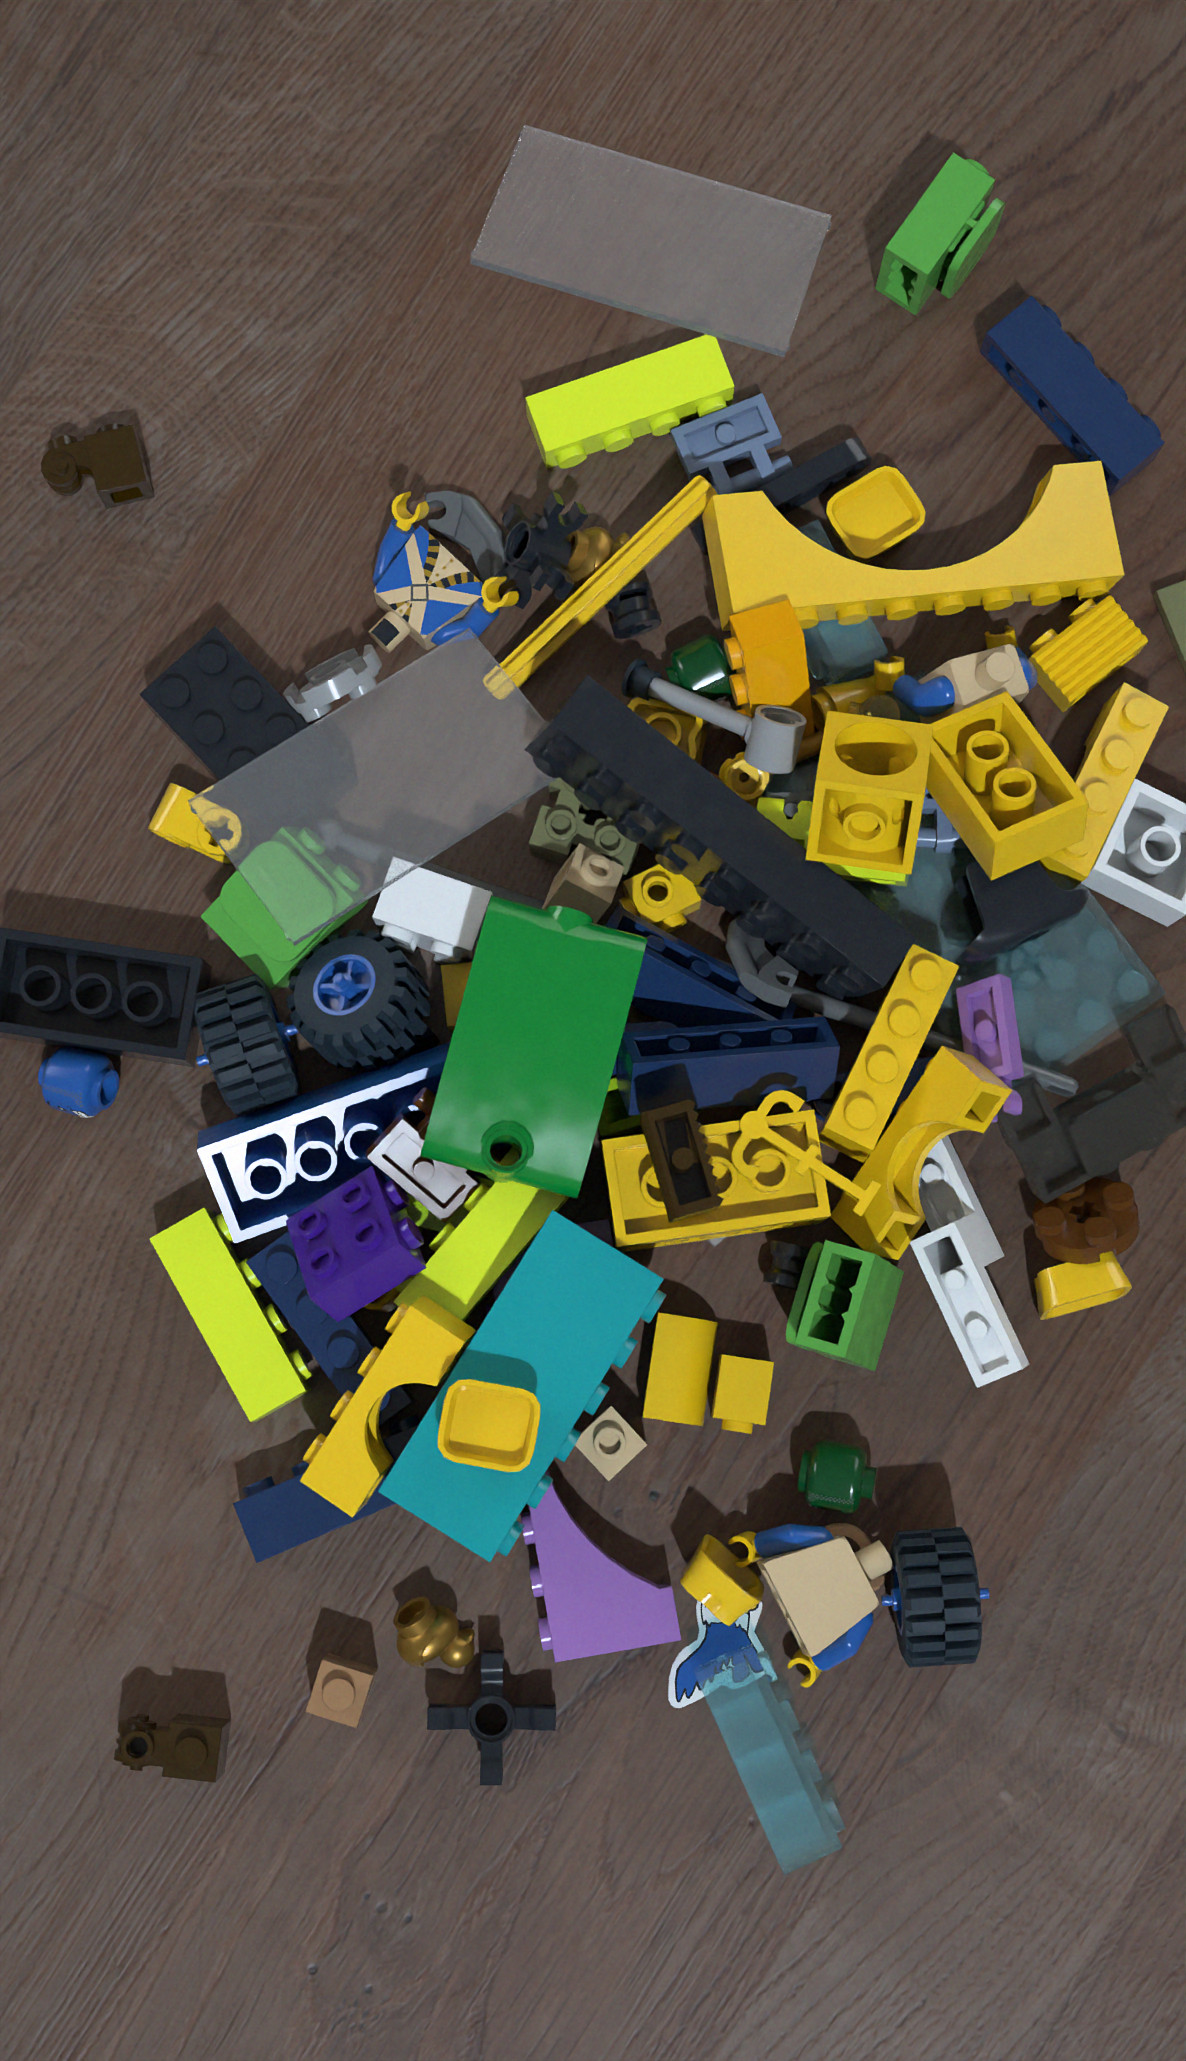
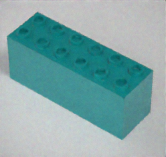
[378,1210,666,1562]

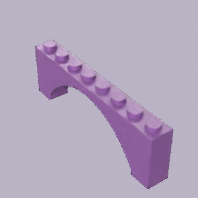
[486,1219,681,1662]

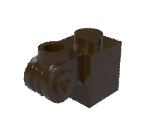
[41,423,155,509]
[114,1713,231,1783]

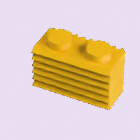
[1029,595,1148,713]

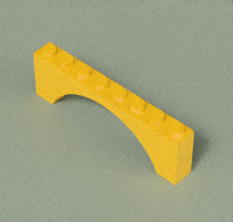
[702,461,1125,631]

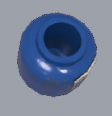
[38,1045,119,1118]

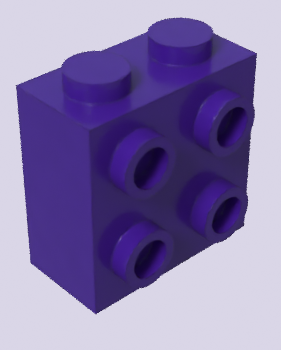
[285,1166,427,1322]

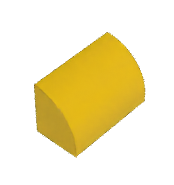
[642,1312,718,1426]

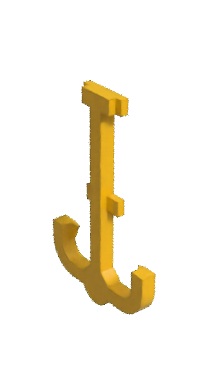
[731,1090,881,1217]

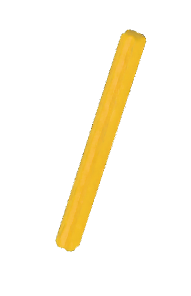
[483,475,718,702]

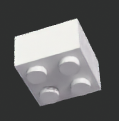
[1081,779,1186,927]
[372,858,493,965]

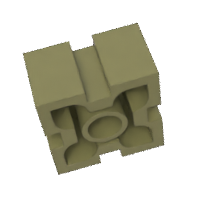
[529,777,639,885]

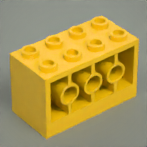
[601,1109,831,1252]

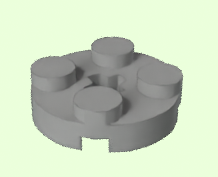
[283,644,382,722]

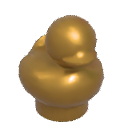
[566,527,630,589]
[393,1597,475,1668]

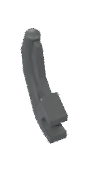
[424,490,509,584]
[726,918,799,1009]

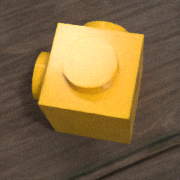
[619,864,701,933]

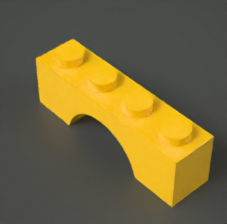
[1037,682,1169,890]
[818,944,959,1163]
[830,1046,1013,1260]
[300,1295,477,1518]

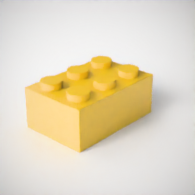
[926,691,1089,881]

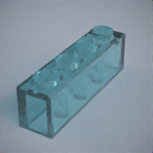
[693,1642,846,1875]

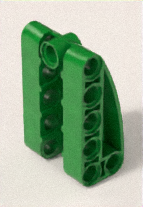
[420,895,647,1199]

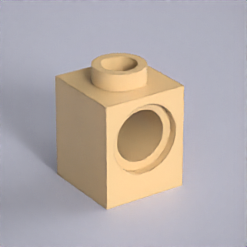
[542,843,625,924]
[575,1405,647,1481]

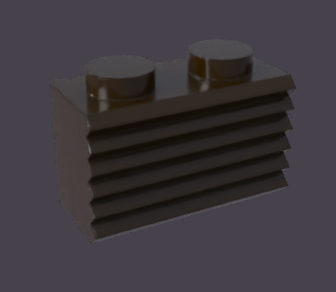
[640,1099,723,1223]

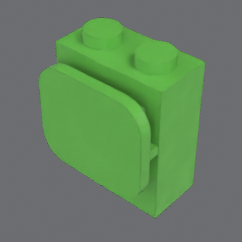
[875,152,1006,316]
[200,828,369,990]
[786,1240,904,1371]

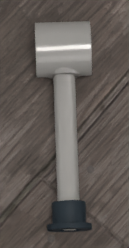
[621,659,807,774]

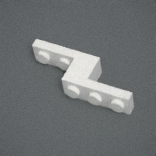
[910,1135,1030,1388]

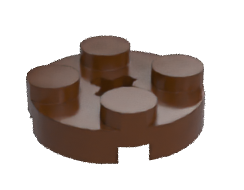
[1032,1172,1140,1264]

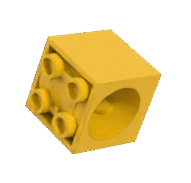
[806,711,933,875]

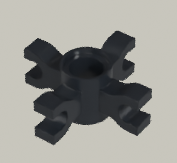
[494,491,588,609]
[427,1650,556,1785]

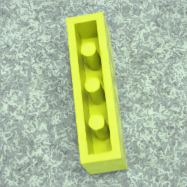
[525,332,735,469]
[394,1147,570,1322]
[149,1207,313,1422]

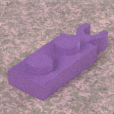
[956,974,1024,1123]

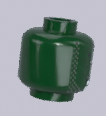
[665,634,737,702]
[798,1440,877,1513]

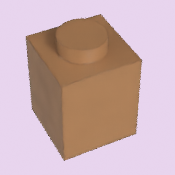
[305,1653,378,1728]

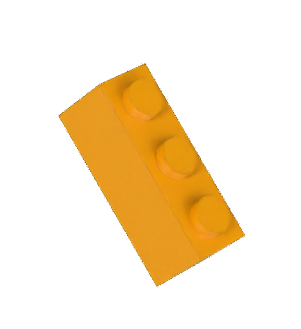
[724,599,815,741]

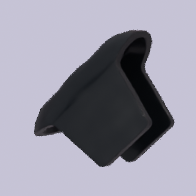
[955,860,1089,966]

